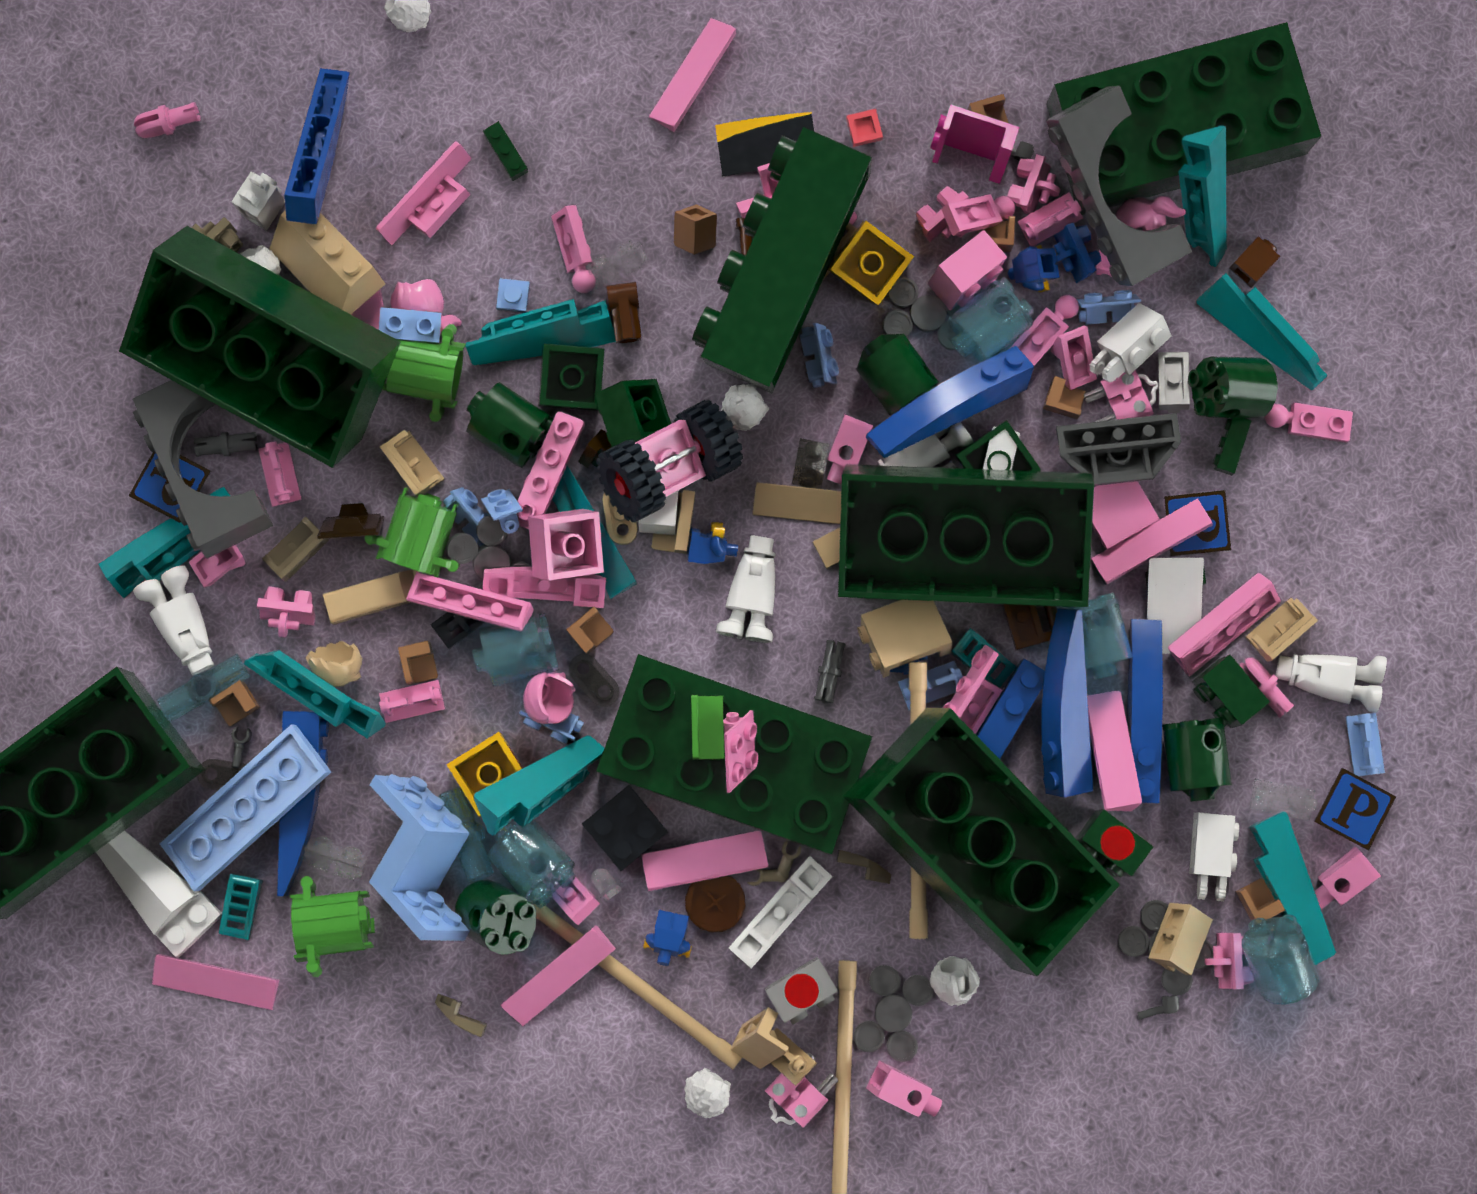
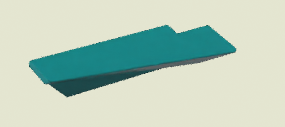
[1179,126,1227,267]
[1196,273,1327,391]
[466,299,616,365]
[552,465,637,599]
[98,487,230,598]
[244,650,386,739]
[474,735,604,836]
[1249,811,1336,965]

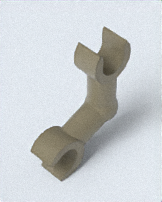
[748,840,801,886]

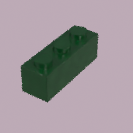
[483,121,528,181]
[1212,418,1252,476]

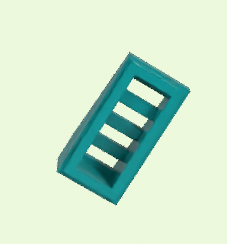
[951,628,1016,688]
[219,873,263,940]

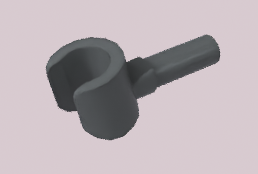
[1010,141,1034,161]
[231,727,252,769]
[1137,995,1179,1020]

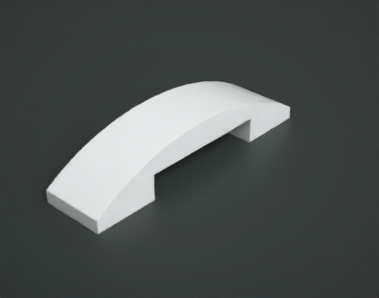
[728,856,833,969]

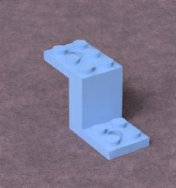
[369,774,470,941]

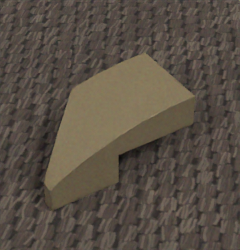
[836,850,891,884]
[435,994,487,1037]

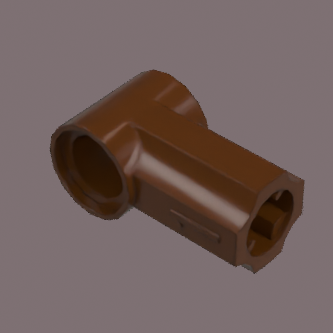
[606,282,641,344]

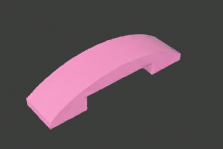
[483,566,606,608]

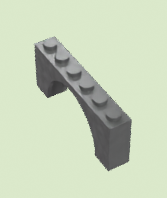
[1046,86,1192,286]
[133,380,273,558]

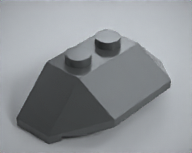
[1056,413,1181,486]

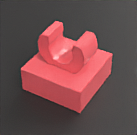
[846,109,883,147]

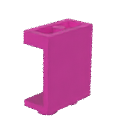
[930,105,1019,184]

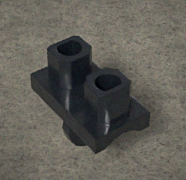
[430,612,486,649]

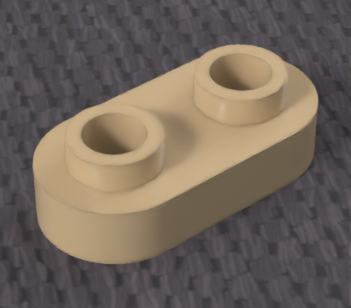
[602,493,638,545]

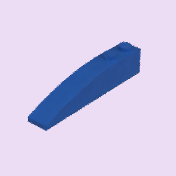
[284,68,350,224]
[866,346,1034,458]
[1041,608,1093,798]
[1127,619,1163,803]
[977,659,1045,759]
[277,711,329,896]

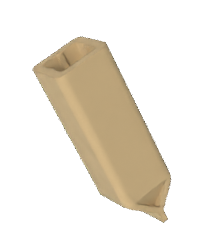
[323,569,419,625]

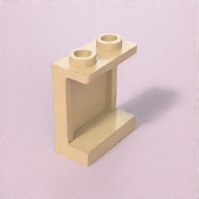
[857,600,952,678]

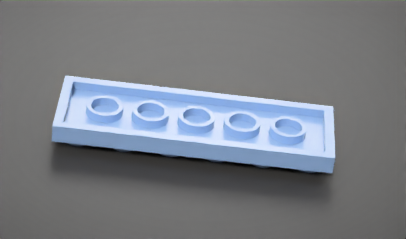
[160,724,331,891]

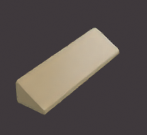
[753,482,841,524]

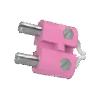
[1084,370,1159,422]
[765,1053,838,1128]

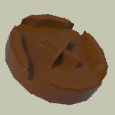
[685,875,746,933]

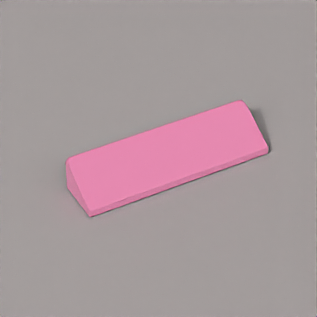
[649,18,736,132]
[1091,498,1213,585]
[406,572,534,632]
[1168,573,1281,677]
[1087,691,1142,812]
[641,831,768,891]
[500,925,616,1026]
[152,954,279,1010]

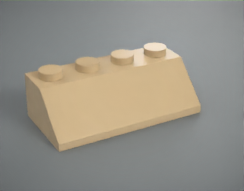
[269,210,385,314]

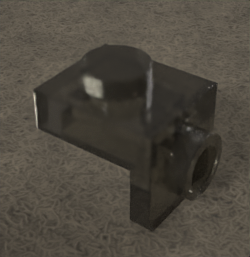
[792,438,830,489]

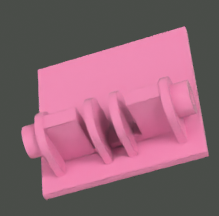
[723,710,758,793]

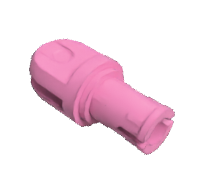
[134,102,200,138]
[1239,657,1294,718]

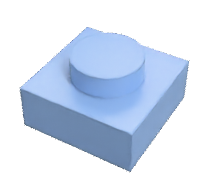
[496,278,530,312]

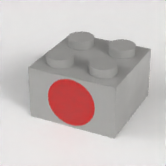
[764,957,838,1025]

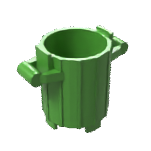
[382,324,466,422]
[365,487,460,578]
[290,876,375,977]

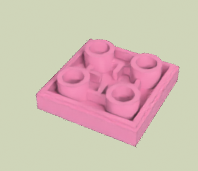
[1092,481,1160,550]

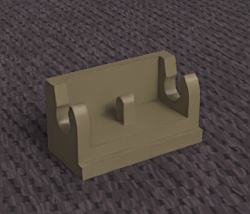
[262,516,329,582]

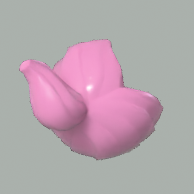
[1115,196,1186,231]
[390,279,462,335]
[523,672,575,724]

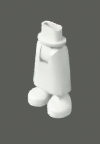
[878,422,974,467]
[716,535,775,643]
[133,566,214,676]
[1276,654,1387,713]

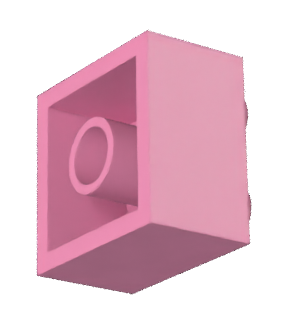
[928,230,1007,311]
[528,509,604,581]

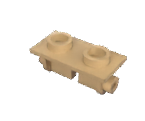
[769,1028,817,1086]

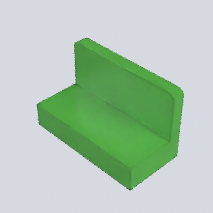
[691,695,724,760]

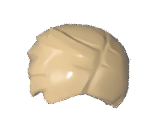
[306,641,362,687]

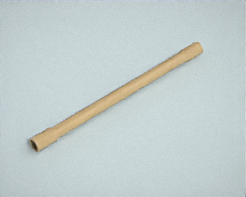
[909,662,928,939]
[519,888,742,1069]
[831,960,857,1194]

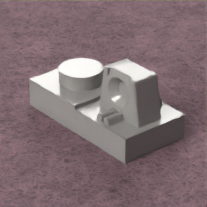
[1158,352,1190,413]

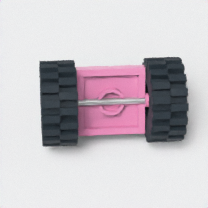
[596,400,743,522]

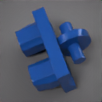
[1054,222,1102,284]

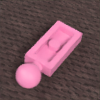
[941,194,1016,236]
[551,205,596,293]
[1009,295,1079,366]
[1264,403,1353,442]

